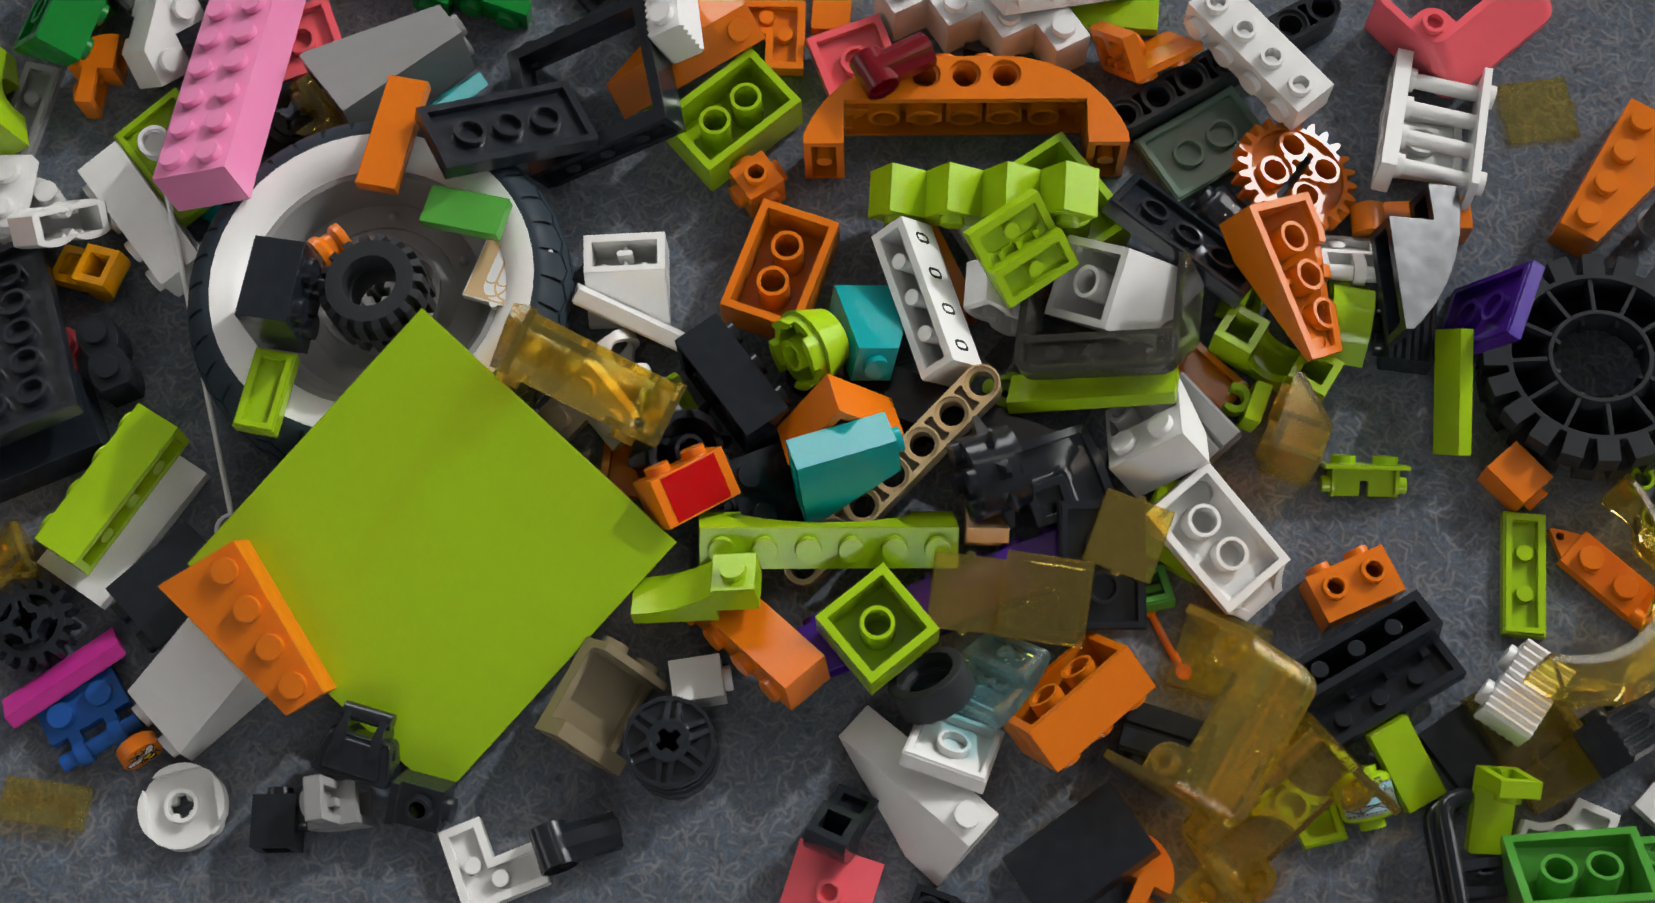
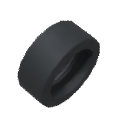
[888,646,975,725]

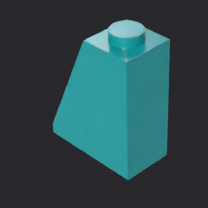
[828,285,904,381]
[785,412,905,522]

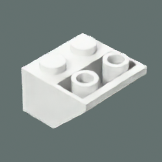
[583,231,671,329]
[1105,378,1210,498]

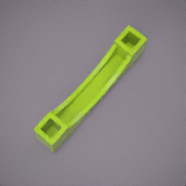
[698,511,959,569]

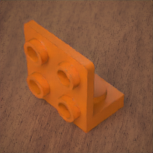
[1089,21,1204,84]

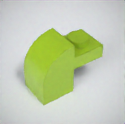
[1327,280,1376,368]

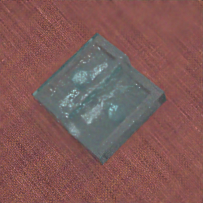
[959,627,1051,730]

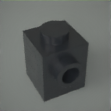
[249,787,310,853]

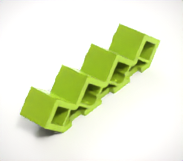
[868,160,1100,229]

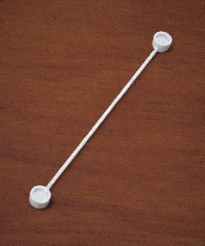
[137,125,234,533]

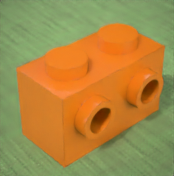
[1298,544,1406,633]

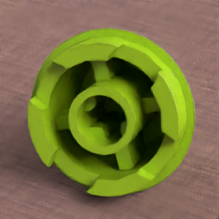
[769,308,850,391]

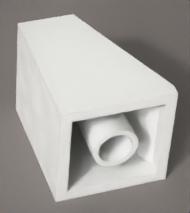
[1044,234,1190,351]
[127,617,267,761]

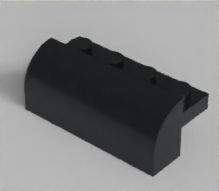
[1269,589,1467,764]

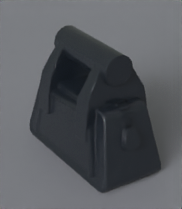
[310,700,400,789]

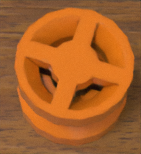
[306,223,354,268]

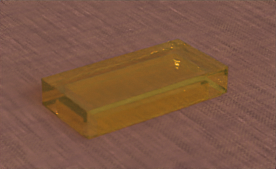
[0,775,95,832]

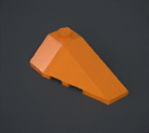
[605,0,766,120]
[1219,191,1343,362]

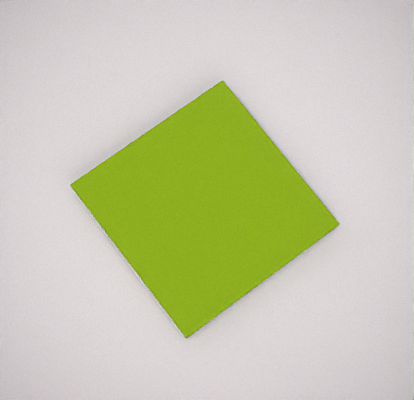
[187,308,677,783]

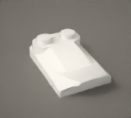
[1144,463,1291,622]

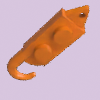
[1547,528,1655,644]

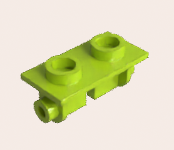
[1318,454,1411,498]

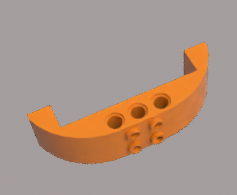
[803,53,1130,179]

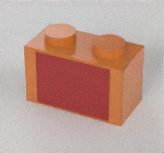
[633,443,741,530]

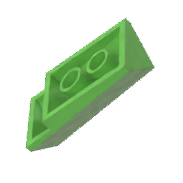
[1500,826,1655,903]

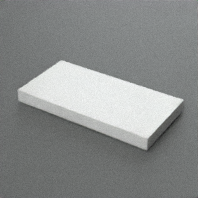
[37,456,210,610]

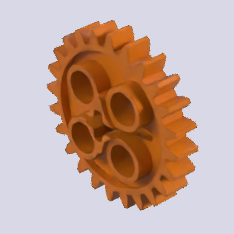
[1229,118,1357,232]

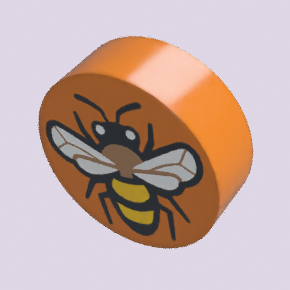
[116,730,163,770]

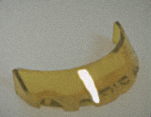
[1523,474,1655,709]

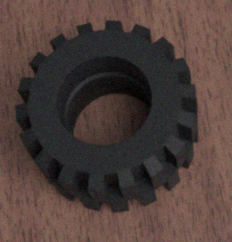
[317,234,436,352]

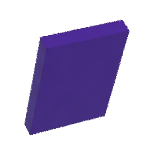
[1434,260,1545,361]

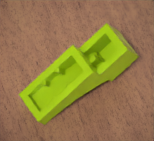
[631,553,762,624]

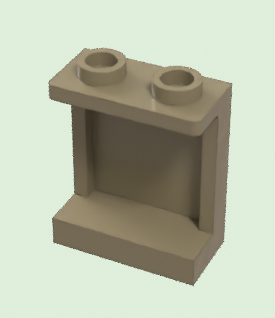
[535,636,668,776]

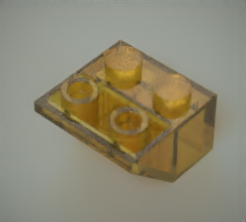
[1254,371,1333,489]

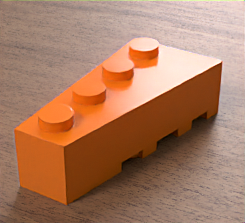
[1547,98,1655,259]

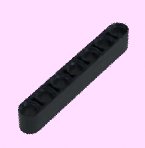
[1111,0,1341,144]

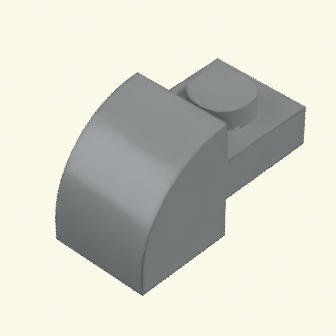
[299,774,374,832]

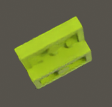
[963,188,1079,309]

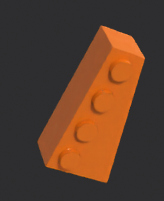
[158,539,337,716]

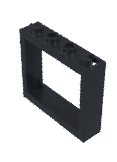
[507,0,686,188]

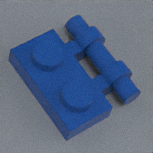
[36,666,145,773]

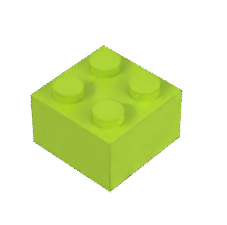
[815,562,940,696]

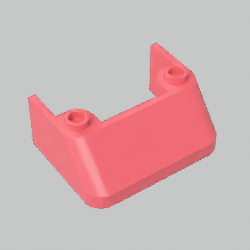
[1364,0,1552,99]

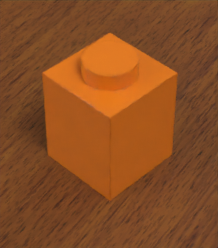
[1477,441,1553,512]

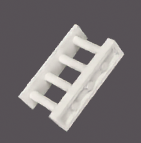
[1371,48,1497,211]

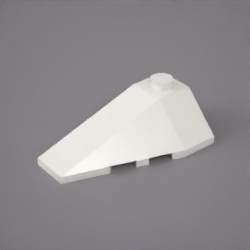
[838,705,999,887]

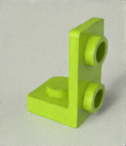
[1464,765,1543,855]

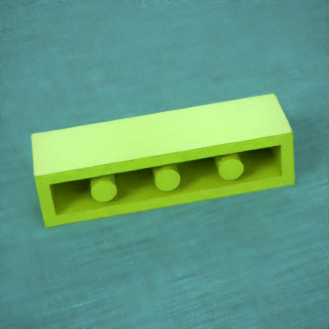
[34,403,190,576]

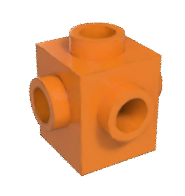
[728,150,787,220]

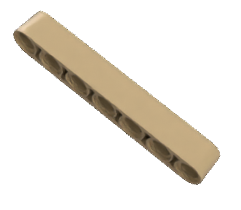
[784,364,1002,588]

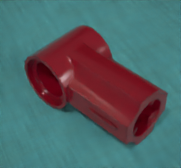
[849,32,937,101]

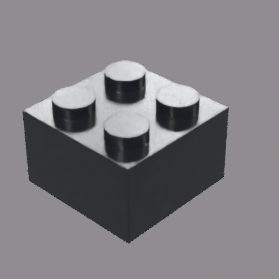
[234,235,324,354]

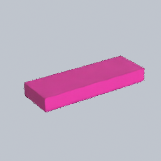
[2,627,126,728]

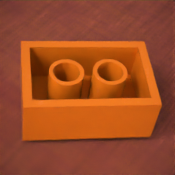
[720,198,840,339]
[993,631,1156,773]

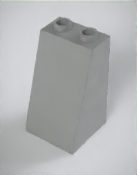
[299,5,475,125]

